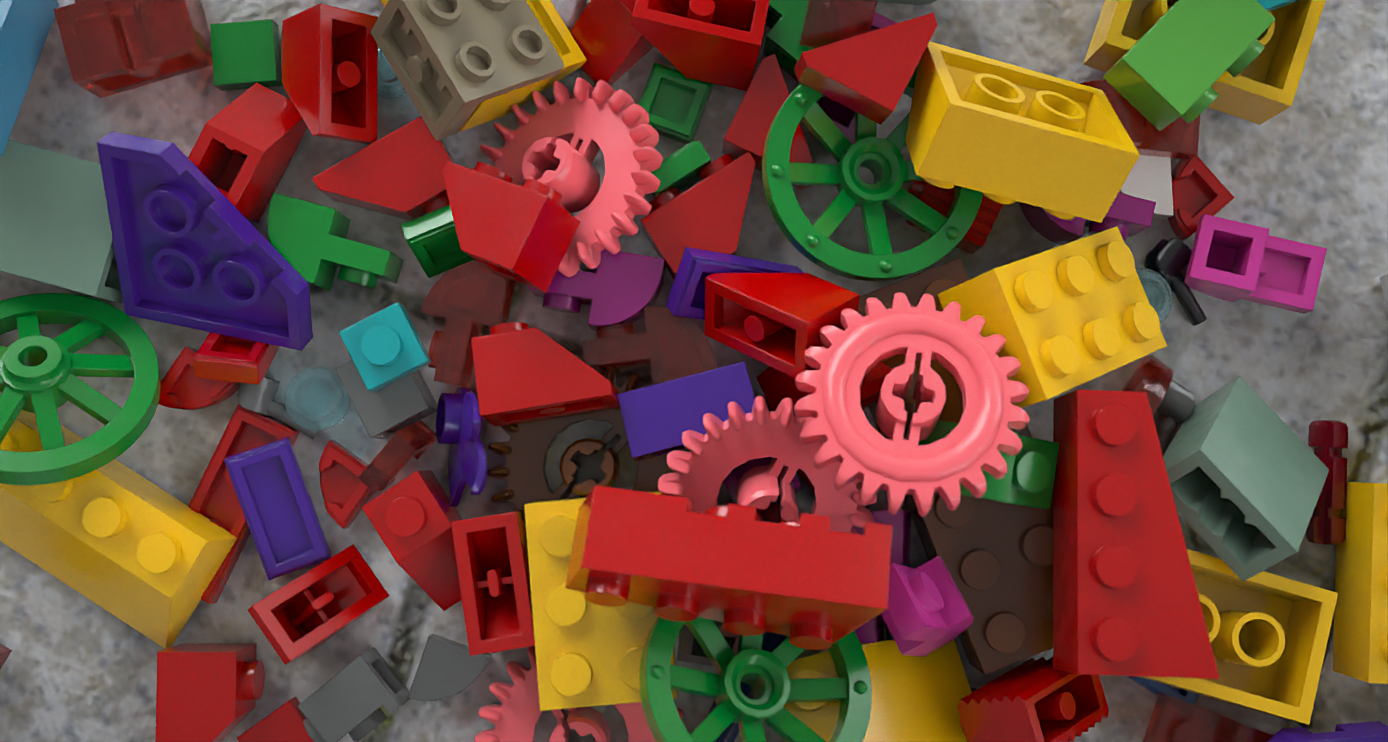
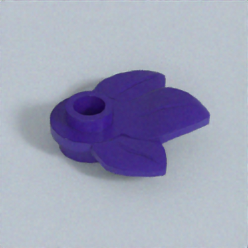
[436,387,488,507]

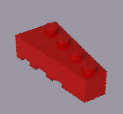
[1053,389,1220,679]
[565,485,892,650]

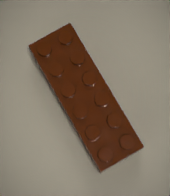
[858,258,1053,675]

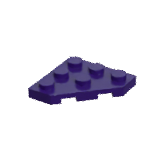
[96,131,313,351]

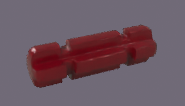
[1306,420,1348,545]

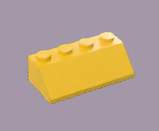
[0,410,237,649]

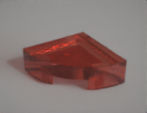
[1122,355,1173,416]
[358,420,436,493]

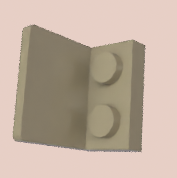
[370,0,564,141]

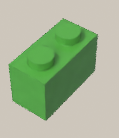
[1103,0,1276,131]

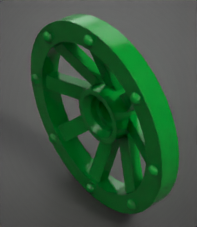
[762,67,983,281]
[0,293,161,485]
[639,617,872,742]

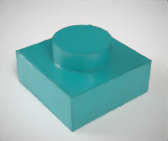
[339,302,432,392]

